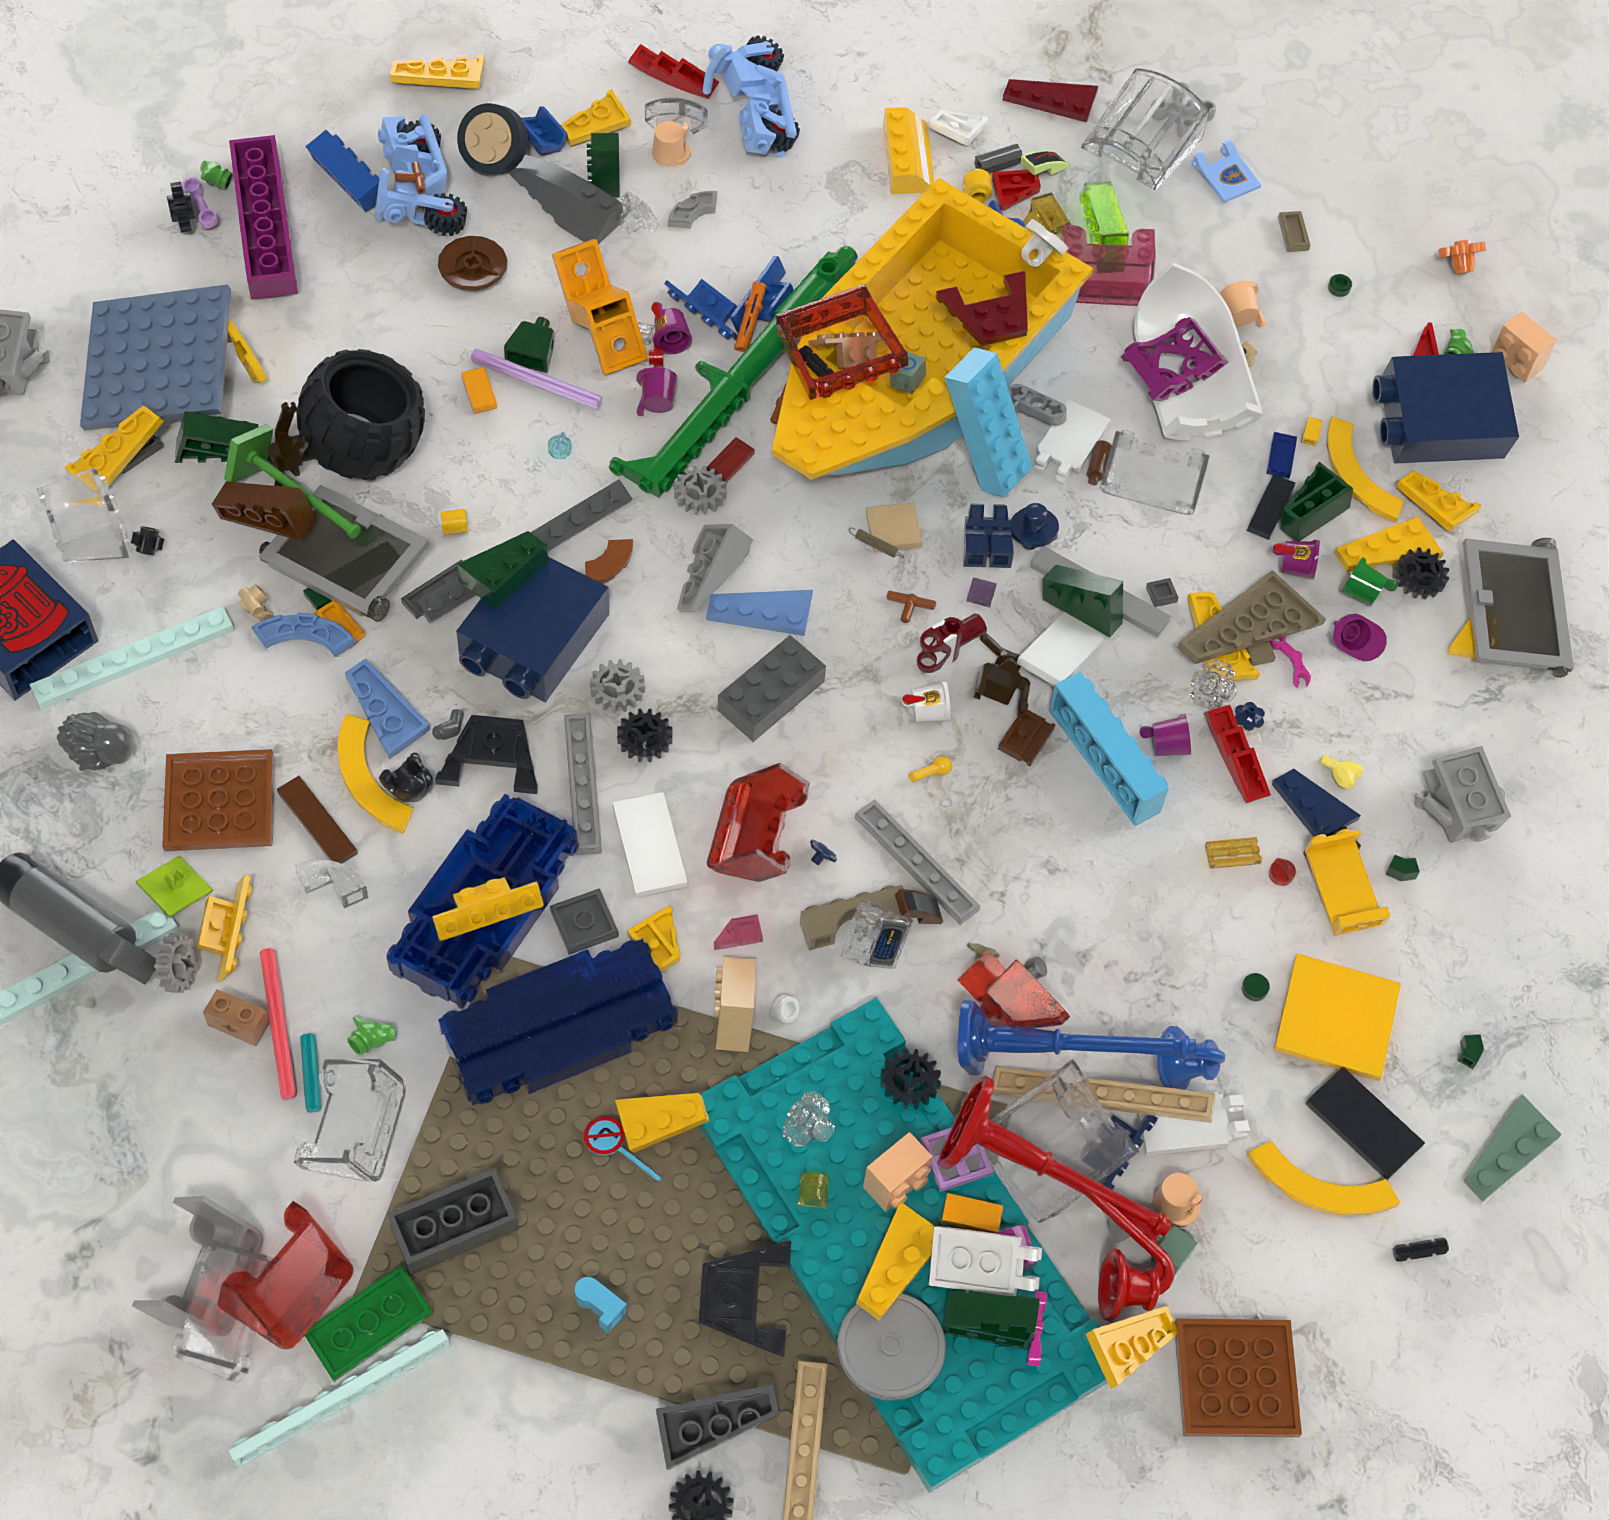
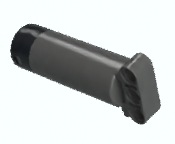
[0,852,156,985]

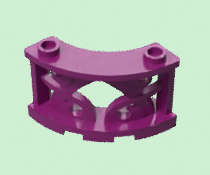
[1121,317,1229,401]

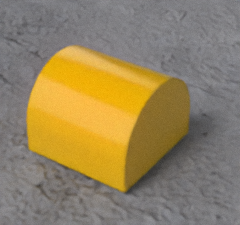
[440,509,468,536]

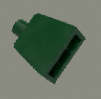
[504,317,554,373]

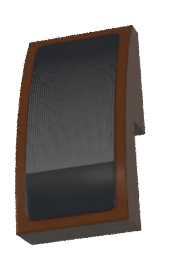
[895,889,943,924]

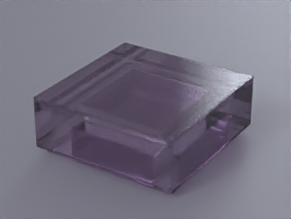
[966,577,997,608]

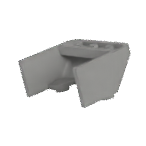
[132,1196,263,1337]

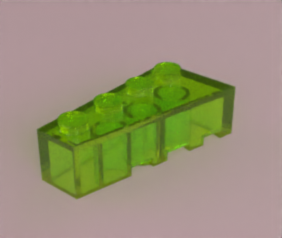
[1079,181,1129,273]

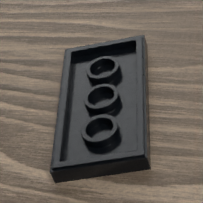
[1305,1067,1425,1181]

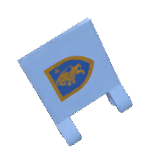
[1191,140,1261,203]

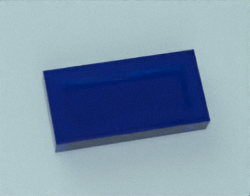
[1266,432,1297,479]

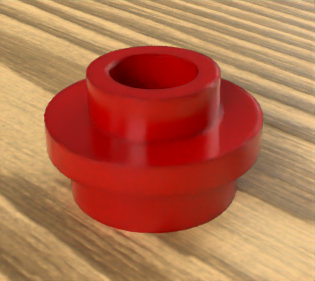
[649,345,663,367]

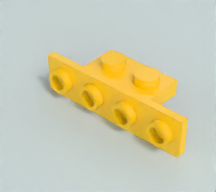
[196,875,252,982]
[432,877,544,941]

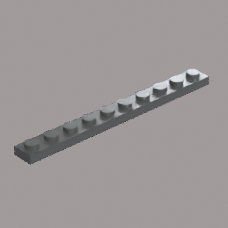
[416,479,633,624]

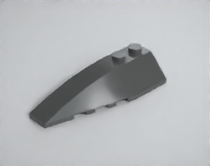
[508,154,623,245]

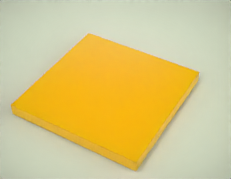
[1274,953,1401,1081]

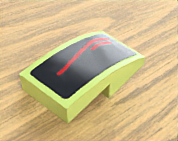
[1020,150,1069,175]

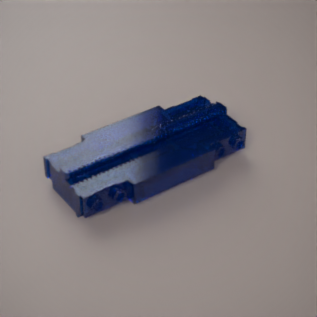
[386,794,579,1010]
[438,938,678,1106]

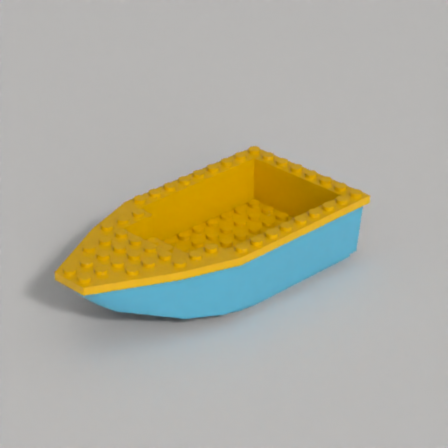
[771,178,1093,480]

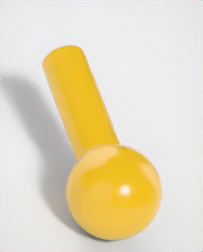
[908,756,952,782]

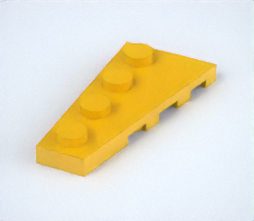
[390,55,485,89]
[1334,517,1444,572]
[1187,592,1261,682]
[1086,1306,1177,1389]

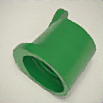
[1341,556,1398,606]

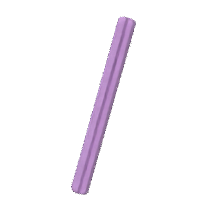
[471,349,602,409]

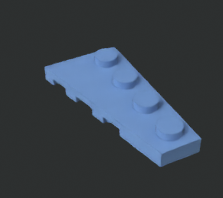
[706,590,813,636]
[345,659,430,759]

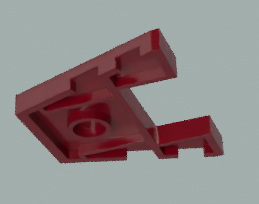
[936,271,1028,346]

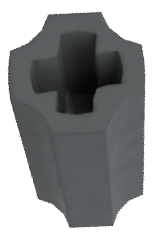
[974,144,1023,173]

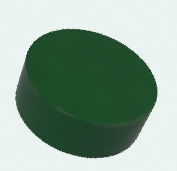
[1328,274,1352,297]
[1241,973,1270,1001]

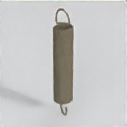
[849,528,904,558]

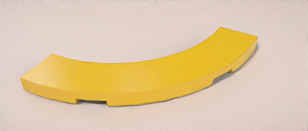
[227,319,267,383]
[1326,416,1404,523]
[338,714,413,834]
[1247,1141,1401,1216]

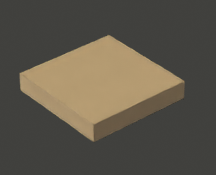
[865,503,922,552]

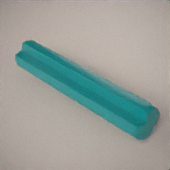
[300,1033,321,1113]

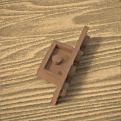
[808,331,891,368]

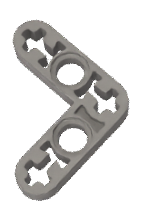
[1008,384,1067,426]

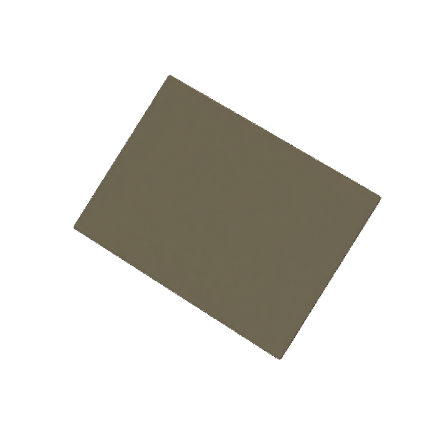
[353,952,1011,1475]

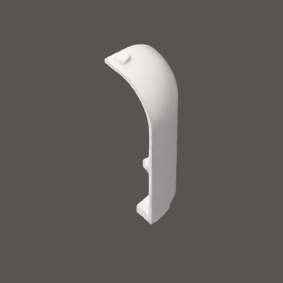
[1134,262,1264,441]

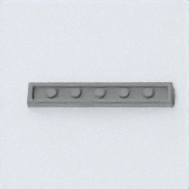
[1030,546,1171,638]
[564,713,602,855]
[855,799,980,925]

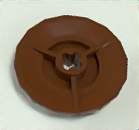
[438,236,507,290]

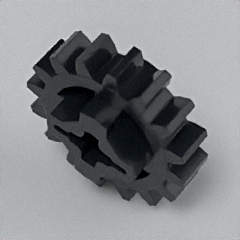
[166,181,195,233]
[1395,547,1450,600]
[617,708,672,762]
[880,1049,941,1109]
[669,1470,734,1520]

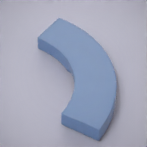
[251,613,356,657]

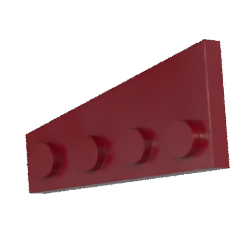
[1002,79,1099,123]

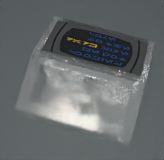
[839,900,914,969]

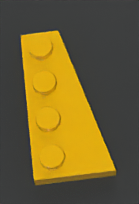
[64,405,164,496]
[856,1203,935,1321]

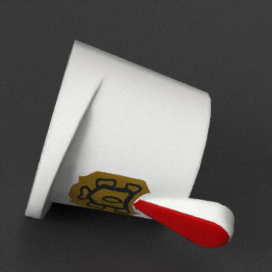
[901,680,951,722]

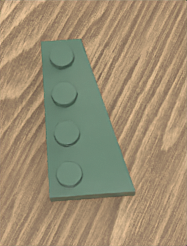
[1463,1094,1562,1202]

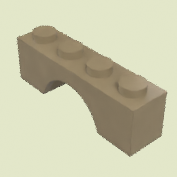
[800,885,911,951]

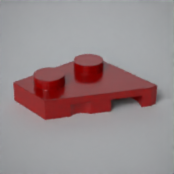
[992,170,1041,211]

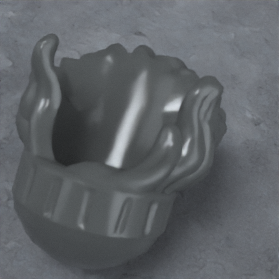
[57,712,134,771]

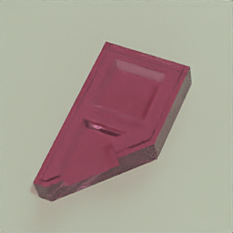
[713,914,763,950]

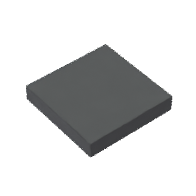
[549,888,619,955]

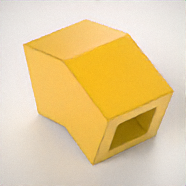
[1301,416,1323,446]

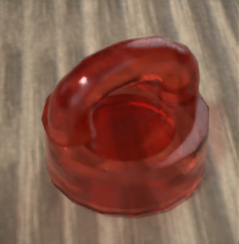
[1268,858,1296,886]

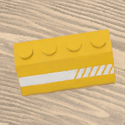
[883,107,935,194]

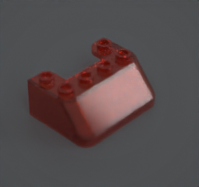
[707,763,810,882]

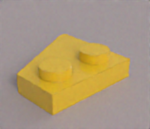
[627,905,680,975]

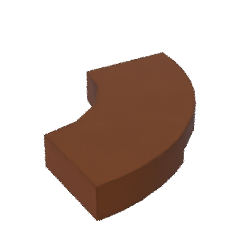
[585,539,633,584]

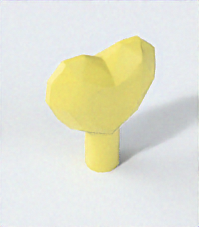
[1320,755,1363,789]

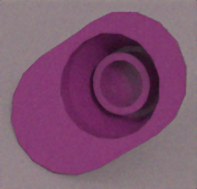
[1333,614,1387,661]

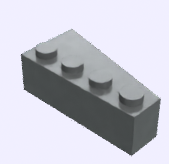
[656,1384,780,1470]

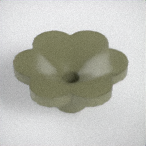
[967,943,1000,966]

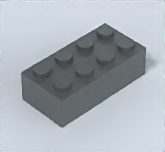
[717,635,826,742]
[387,1168,518,1276]

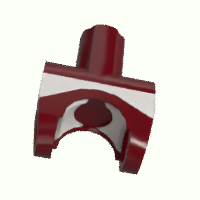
[916,613,987,673]

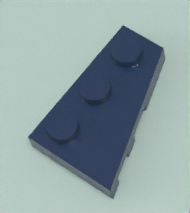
[1272,769,1361,837]

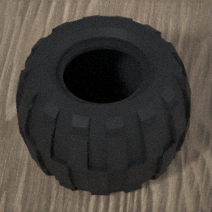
[296,349,425,480]

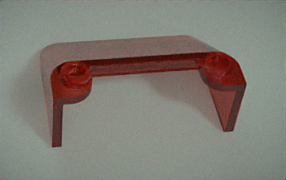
[218,1201,353,1349]

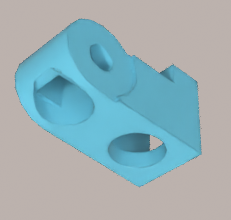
[575,1277,627,1334]

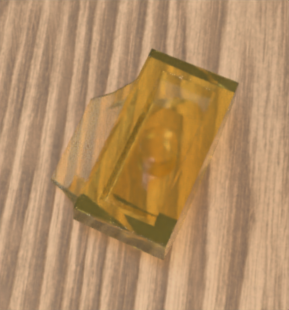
[1024,192,1071,234]

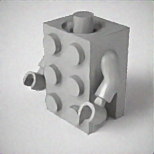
[0,309,50,395]
[1414,746,1511,843]

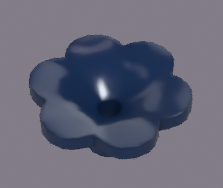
[1235,702,1265,731]
[810,839,837,865]

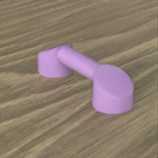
[182,177,219,229]

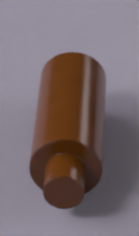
[1087,440,1112,486]

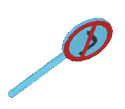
[583,1116,661,1181]

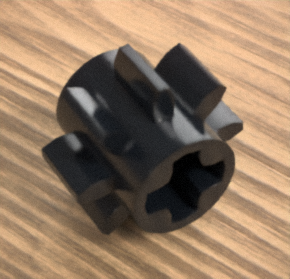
[131,526,164,555]

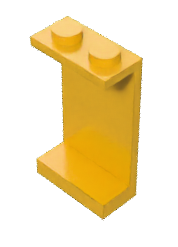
[1304,829,1391,936]

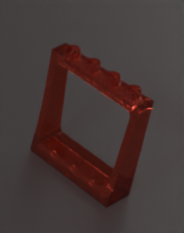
[775,284,908,400]

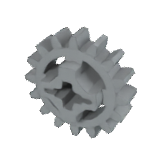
[674,465,726,515]
[590,659,645,713]
[154,933,198,993]

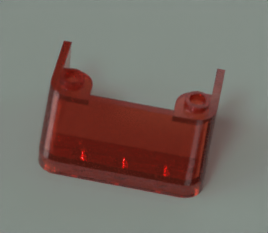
[957,950,1070,1030]

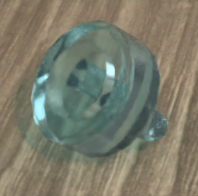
[547,432,572,459]

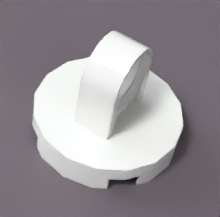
[1021,219,1068,267]

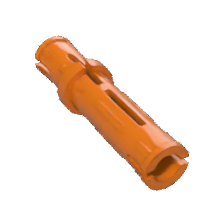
[734,281,767,352]

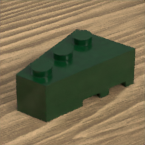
[587,133,620,198]
[175,411,259,463]
[1281,462,1353,541]
[457,531,548,609]
[1043,565,1123,637]
[942,1289,1040,1350]

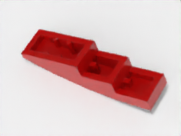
[628,44,719,99]
[1204,705,1271,803]

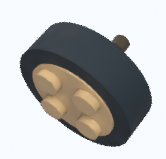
[457,103,528,175]

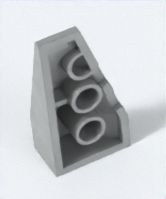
[677,524,753,612]

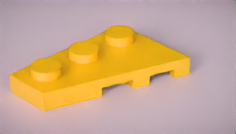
[561,89,631,146]
[1396,471,1482,532]
[615,1093,710,1153]

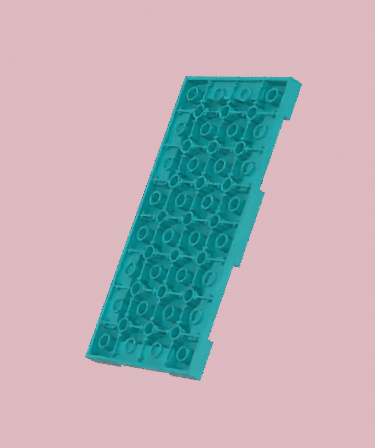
[698,997,1107,1493]

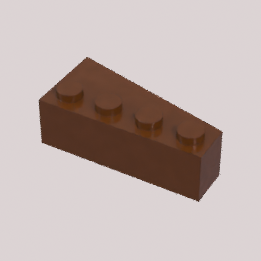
[212,481,317,541]

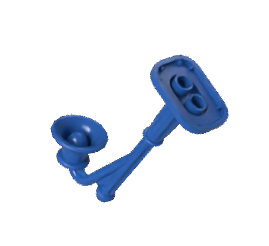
[957,1000,1226,1090]

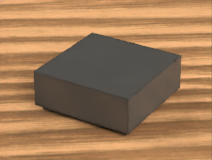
[1146,578,1179,607]

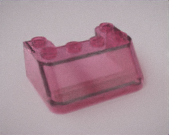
[1060,225,1156,306]

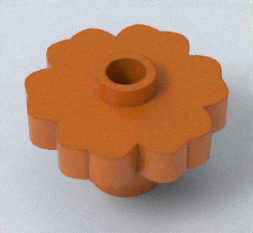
[1438,240,1486,274]

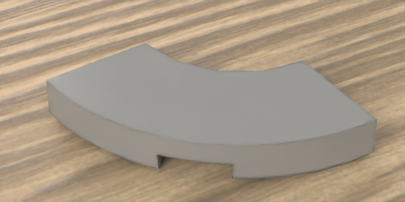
[668,191,717,229]

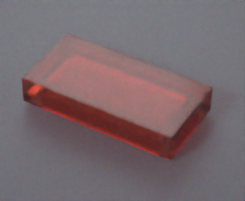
[706,437,755,483]

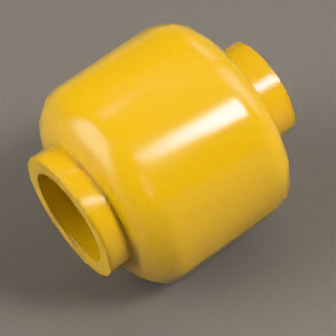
[963,169,992,203]

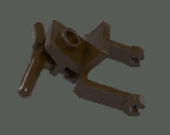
[268,402,315,487]
[973,633,1031,718]

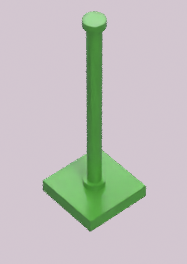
[224,424,361,539]

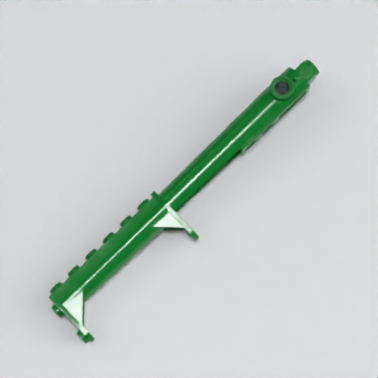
[609,246,858,498]

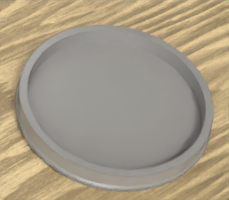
[837,1294,946,1400]

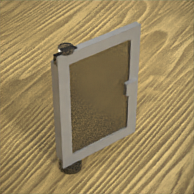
[259,485,430,622]
[1463,538,1574,678]

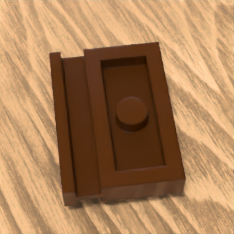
[998,709,1056,767]

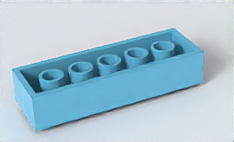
[944,348,1033,497]
[1049,672,1169,826]

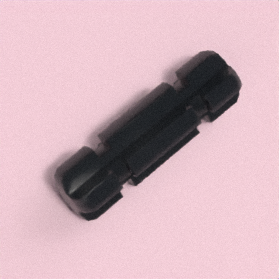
[798,345,836,385]
[1393,1237,1449,1262]

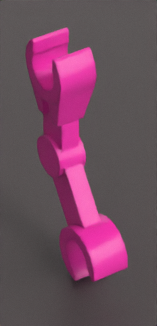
[1269,636,1311,688]
[1027,1291,1047,1366]

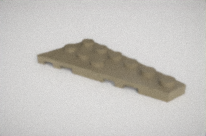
[1177,570,1326,664]

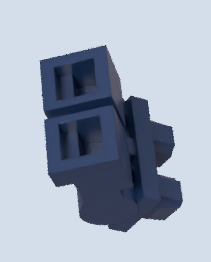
[963,503,1014,568]

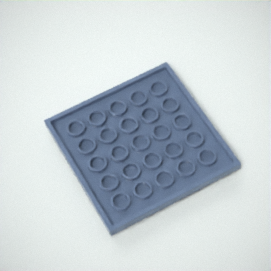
[80,284,231,430]

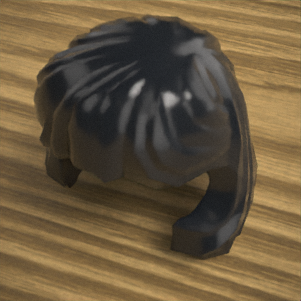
[379,752,433,802]

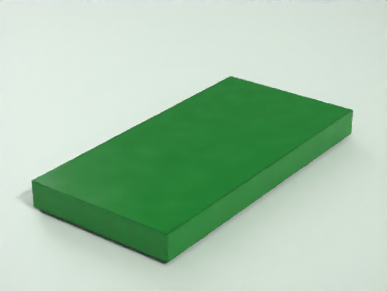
[302,1264,434,1382]

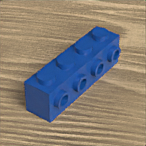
[305,130,379,213]

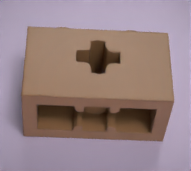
[203,989,270,1046]

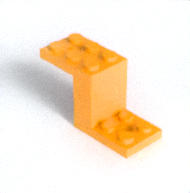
[551,239,648,375]

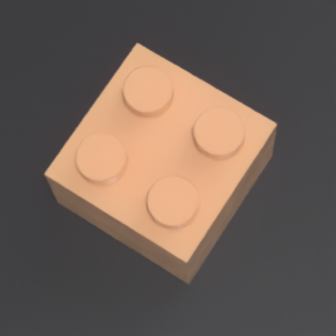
[1492,311,1557,383]
[863,1132,933,1212]

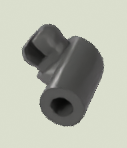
[432,709,464,740]

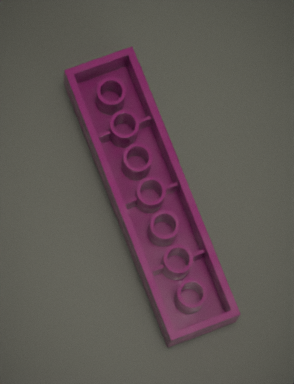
[229,135,298,299]

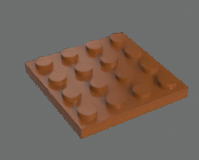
[162,749,273,852]
[1175,1319,1302,1437]

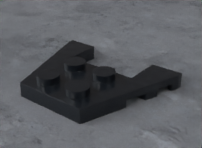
[435,715,538,794]
[699,1241,791,1357]

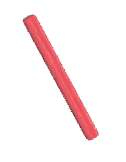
[260,948,296,1100]

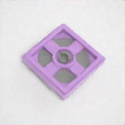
[920,1128,994,1192]

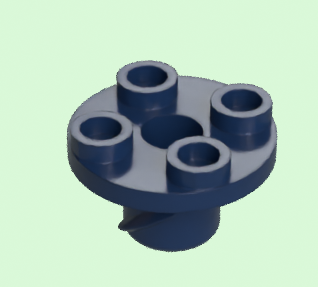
[1011,503,1059,550]

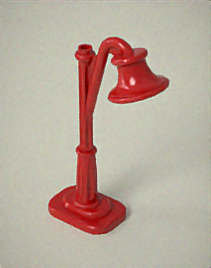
[938,1076,1175,1322]

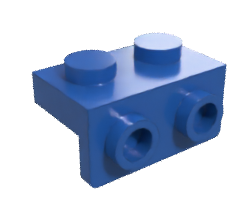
[522,106,567,154]

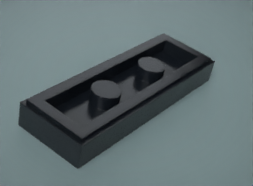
[1247,474,1296,540]

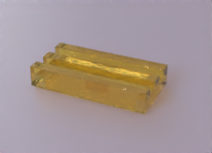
[1205,837,1262,869]

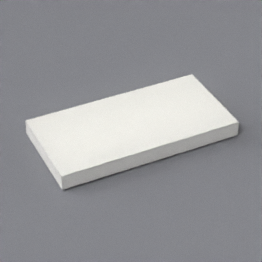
[1017,612,1106,686]
[613,792,688,897]

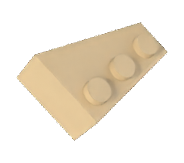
[714,957,756,1052]

